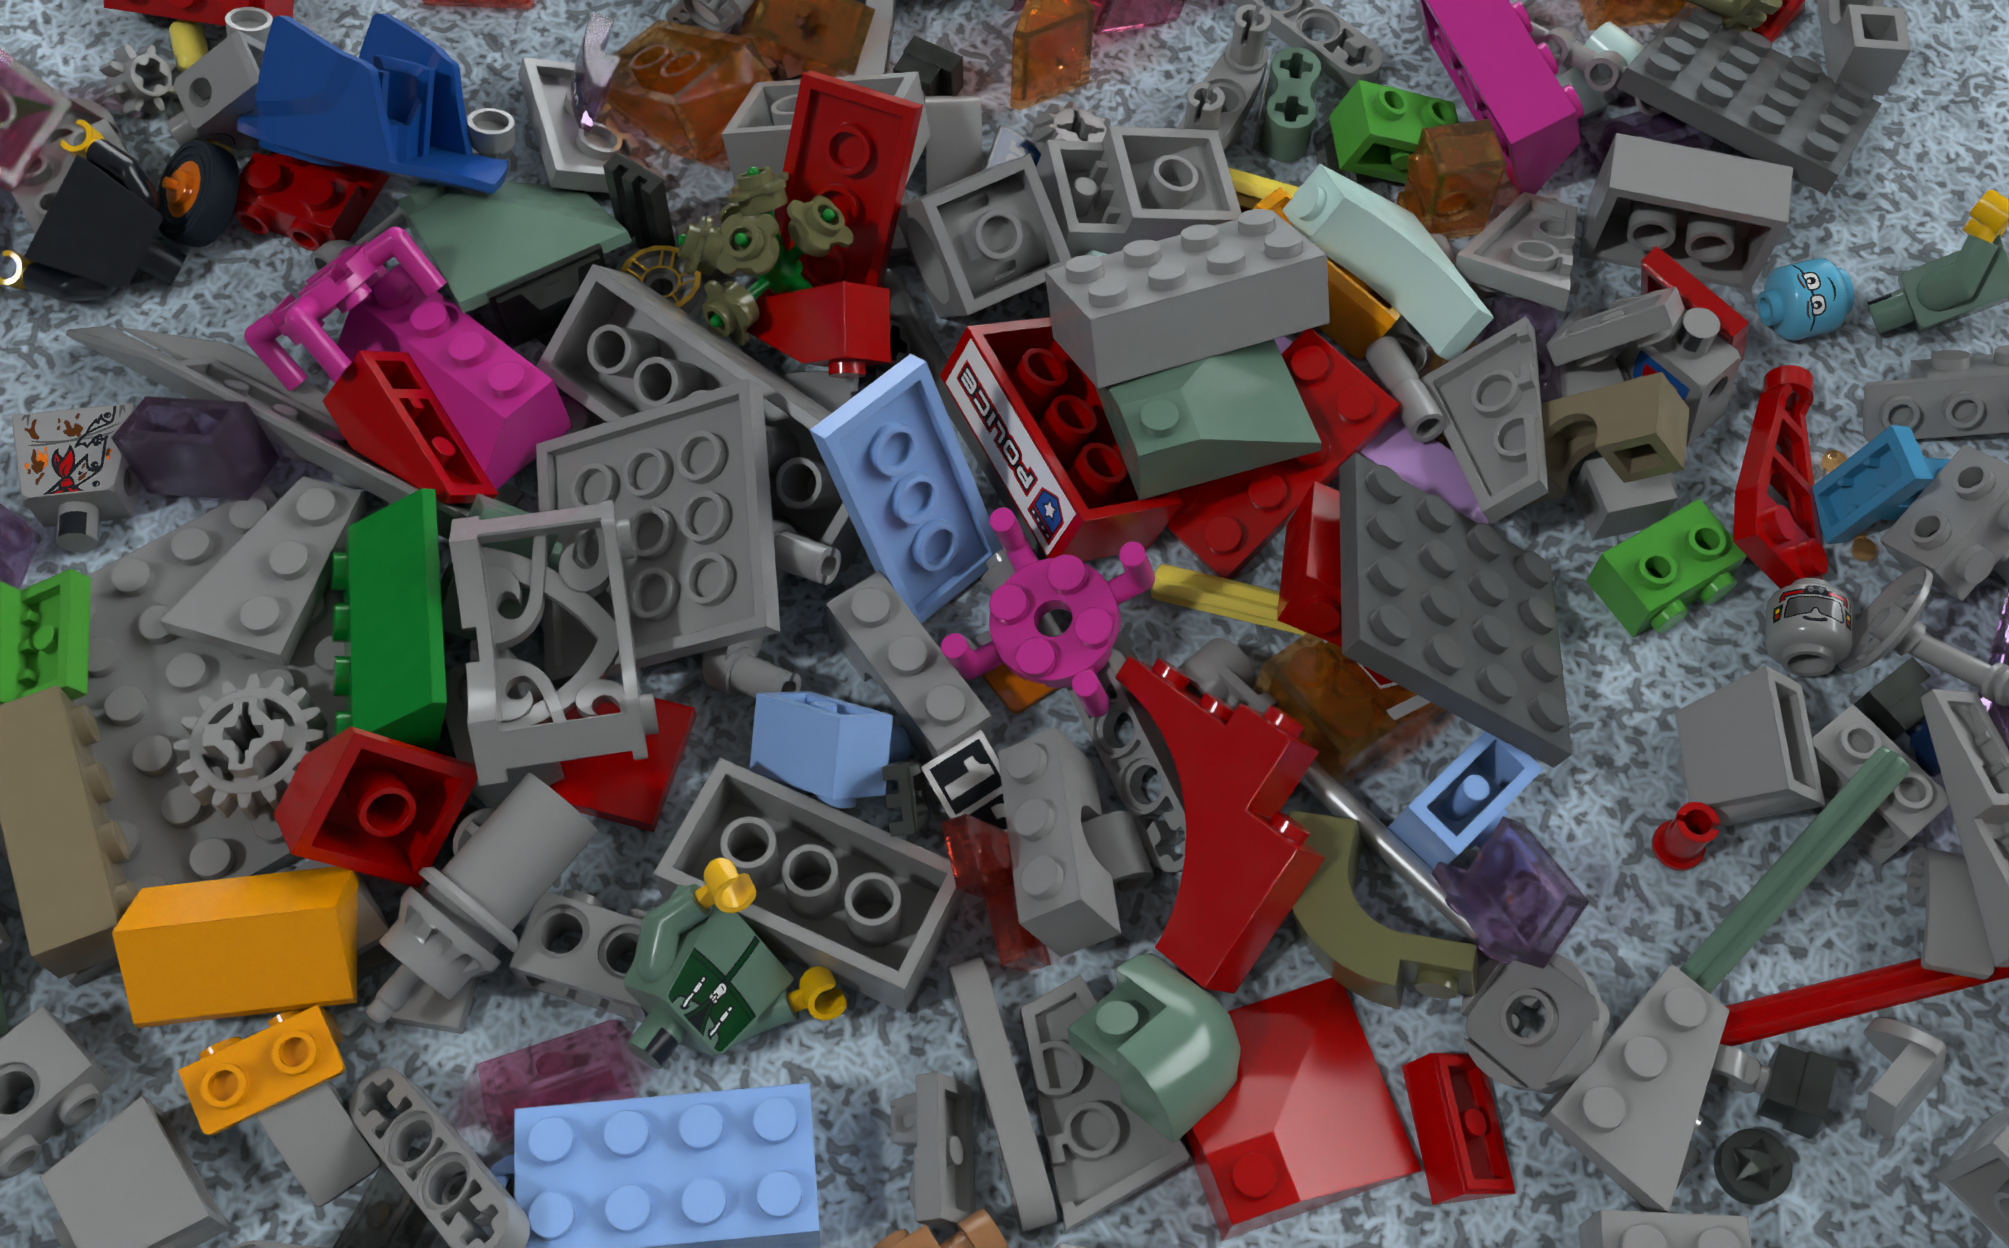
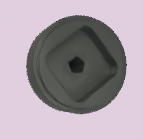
[1714,1129,1792,1205]

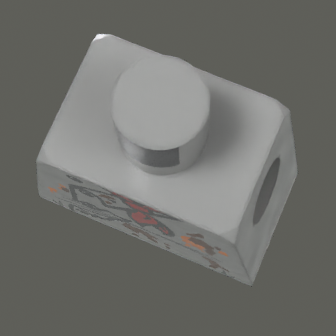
[12,403,153,552]

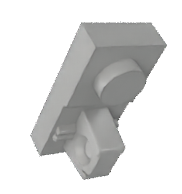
[890,1071,976,1232]

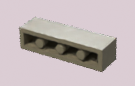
[0,685,138,979]

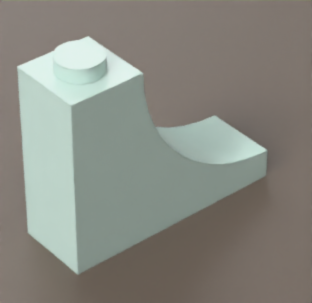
[1282,164,1494,361]

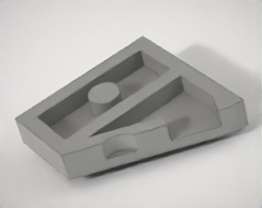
[1546,287,1685,367]

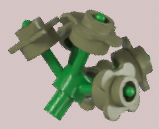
[677,166,854,346]

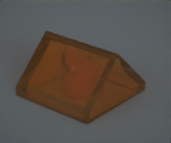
[1010,0,1095,110]

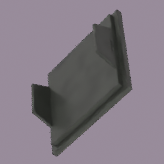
[486,243,606,348]

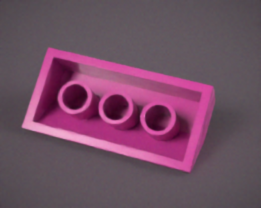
[1418,0,1584,196]
[327,264,573,490]

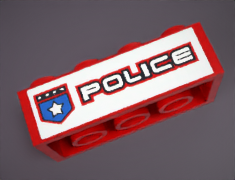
[939,317,1182,562]

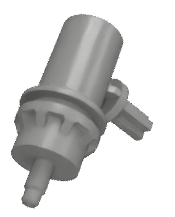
[366,772,599,1024]

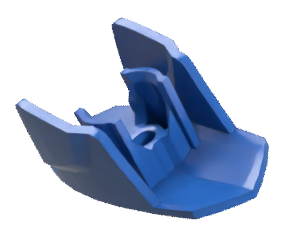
[237,13,508,194]

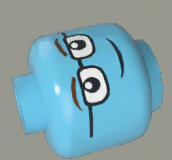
[1757,258,1854,340]

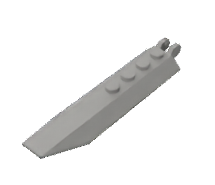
[66,326,525,539]

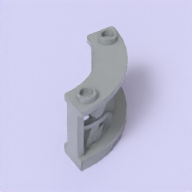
[449,500,659,786]

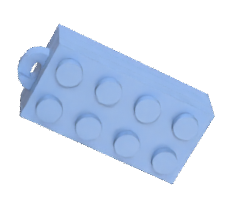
[490,1083,821,1248]

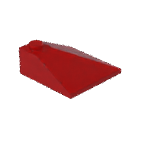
[1183,977,1422,1241]

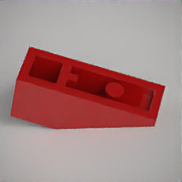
[746,281,891,378]
[322,350,498,504]

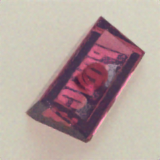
[477,1019,635,1143]

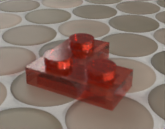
[941,814,1051,972]

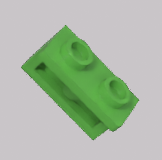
[0,568,91,705]

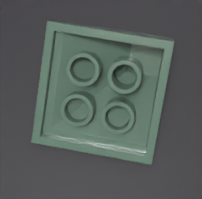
[397,182,632,314]
[1094,339,1322,500]

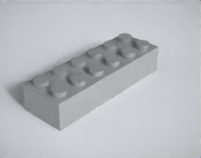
[536,264,862,572]

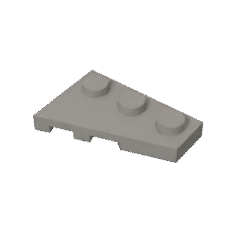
[1419,316,1549,524]
[1542,964,1729,1213]
[1020,974,1190,1234]

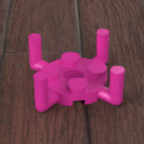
[244,227,446,391]
[941,507,1155,718]

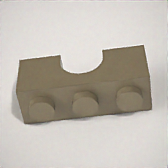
[1525,372,1689,506]

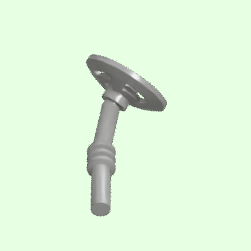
[1837,566,2009,707]

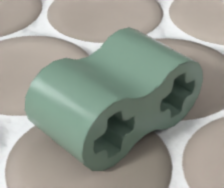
[1260,47,1321,162]

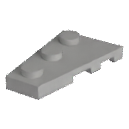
[518,57,667,193]
[1455,191,1578,312]
[159,476,368,666]

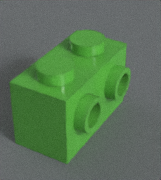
[1329,80,1467,188]
[1586,498,1747,638]

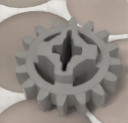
[173,673,329,821]

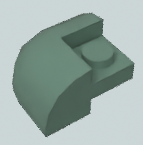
[1067,953,1241,1144]

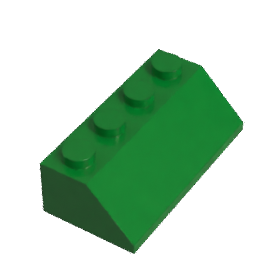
[331,488,447,753]

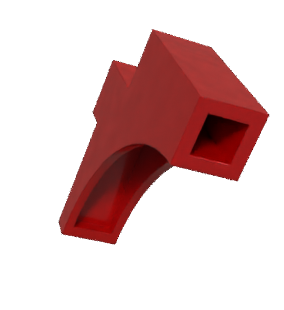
[1115,656,1325,994]

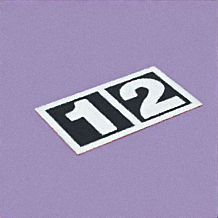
[920,729,1010,870]

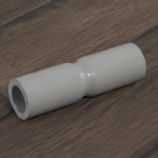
[1366,336,1446,442]

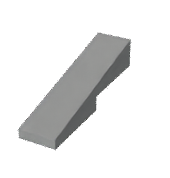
[1920,689,2009,967]

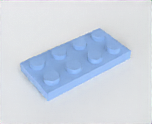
[810,354,1002,624]

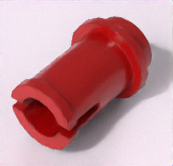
[1651,802,1720,871]

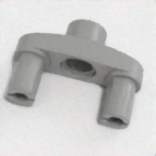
[1178,4,1271,151]
[702,519,841,699]

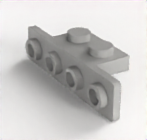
[1863,345,2009,442]

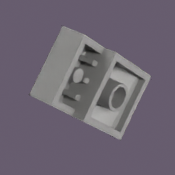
[1036,126,1242,258]

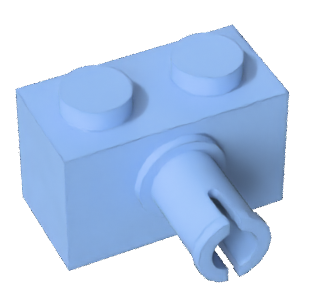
[749,691,910,808]
[1387,731,1550,890]

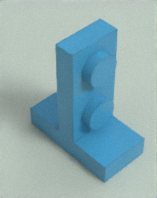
[1812,425,1951,544]

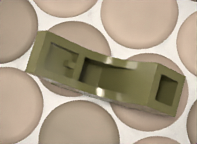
[1289,810,1479,1010]

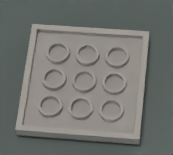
[536,379,781,687]

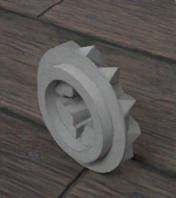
[1032,101,1111,154]

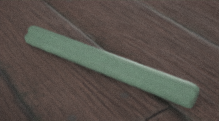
[1679,746,1910,994]

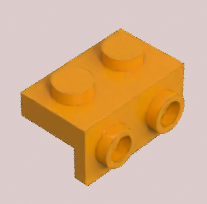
[178,1005,346,1136]

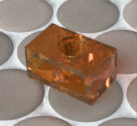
[1397,119,1507,240]

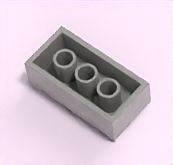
[1045,209,1330,389]
[653,757,966,1014]

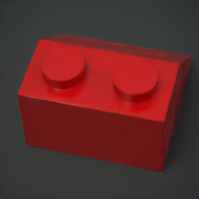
[274,726,478,888]

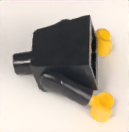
[0,119,187,302]

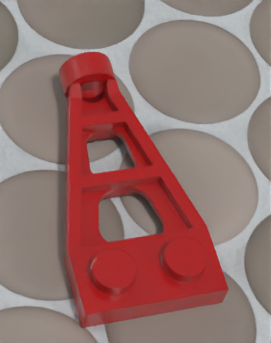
[1733,365,1828,589]

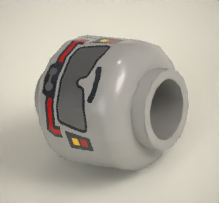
[1765,578,1853,676]

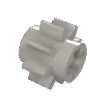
[99,44,177,116]

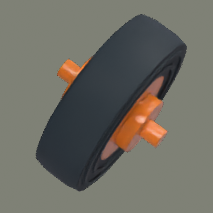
[157,140,240,248]

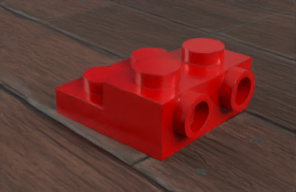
[234,151,390,251]

